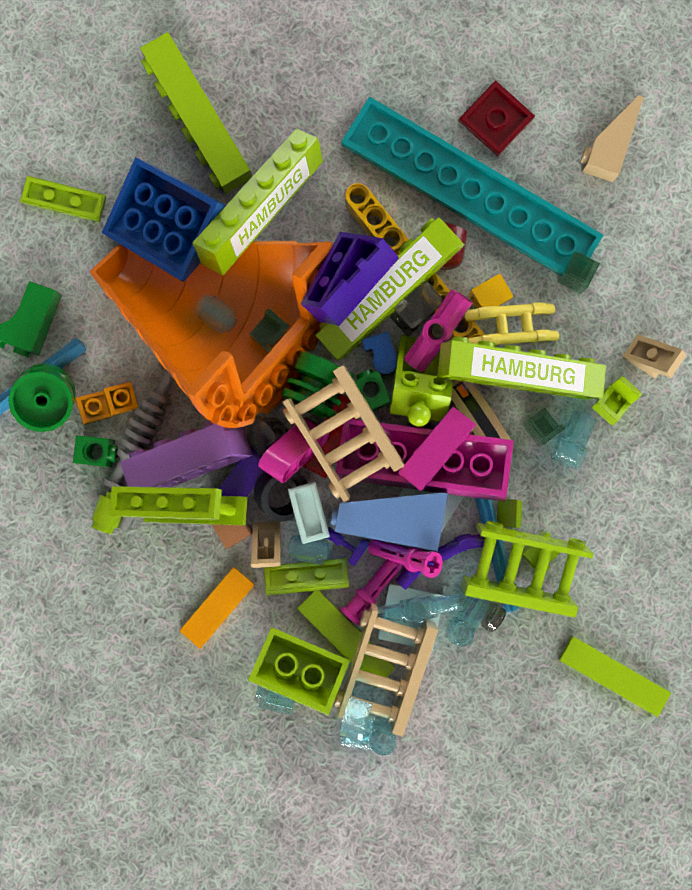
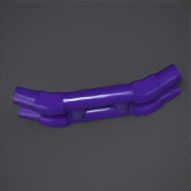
[396,534,485,590]

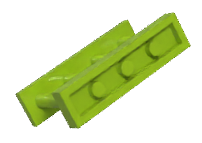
[109,486,248,526]
[461,521,594,618]

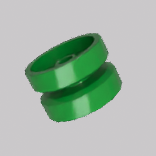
[8,363,76,432]

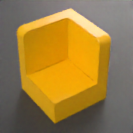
[469,273,513,309]

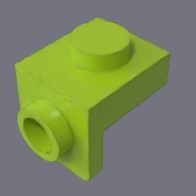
[592,376,642,426]

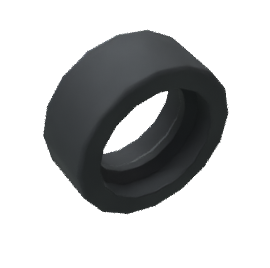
[254,471,308,522]

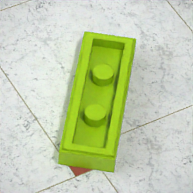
[20,176,107,223]
[264,558,349,596]

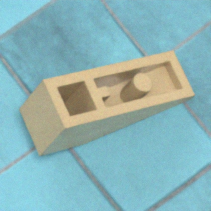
[580,95,644,182]

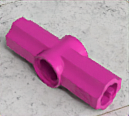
[404,289,472,373]

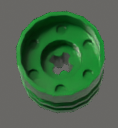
[281,351,354,418]

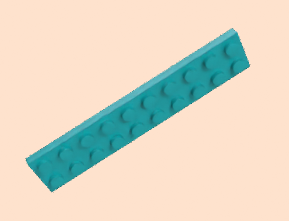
[341,96,604,284]

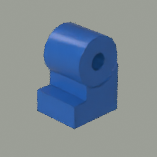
[362,332,397,375]

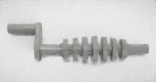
[102,370,174,531]

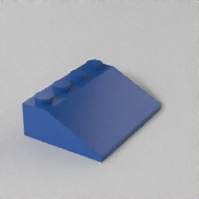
[102,157,226,282]

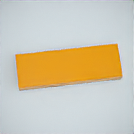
[179,566,255,649]

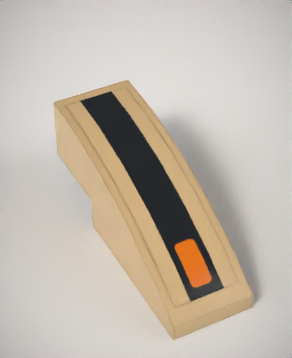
[450,380,511,440]

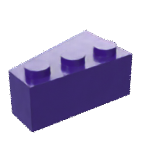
[301,231,399,326]

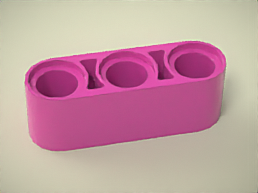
[258,417,329,483]

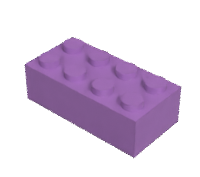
[120,421,253,488]

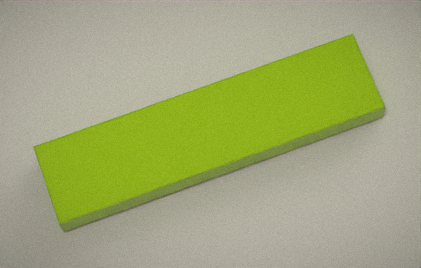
[297,590,395,688]
[558,636,671,717]

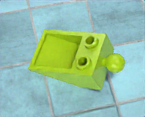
[390,335,452,427]

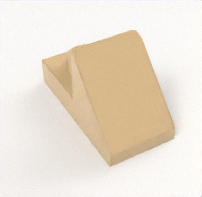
[623,334,686,379]

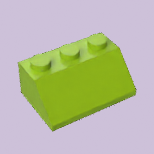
[248,627,350,715]

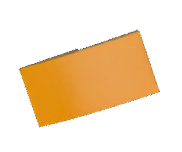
[75,382,139,426]

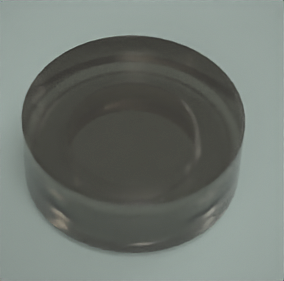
[481,603,506,632]

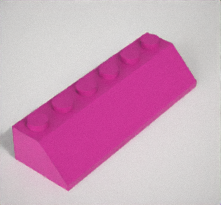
[336,419,514,502]

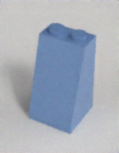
[331,493,448,551]

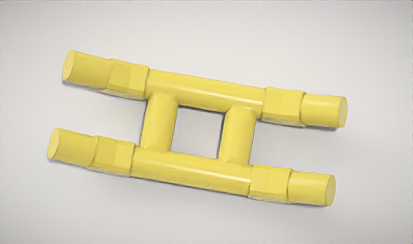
[465,302,559,346]

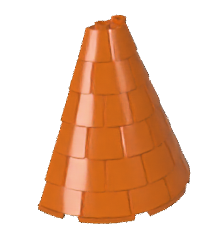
[90,241,333,428]

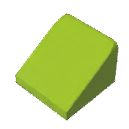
[497,499,522,528]

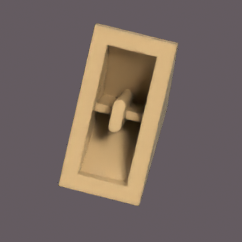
[251,521,283,568]

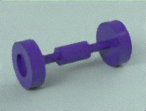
[327,527,370,566]

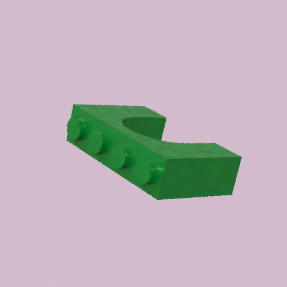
[0,281,62,358]

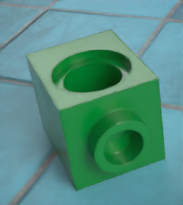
[354,369,391,411]
[73,435,118,467]

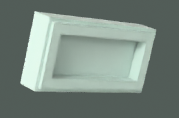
[288,482,330,544]

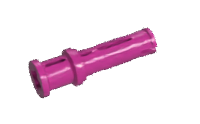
[368,539,443,578]
[340,552,404,626]

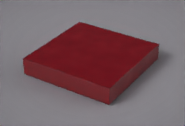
[458,80,535,157]

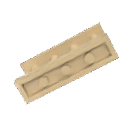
[283,365,404,502]
[334,603,438,736]

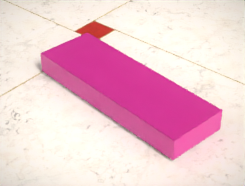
[398,407,476,492]

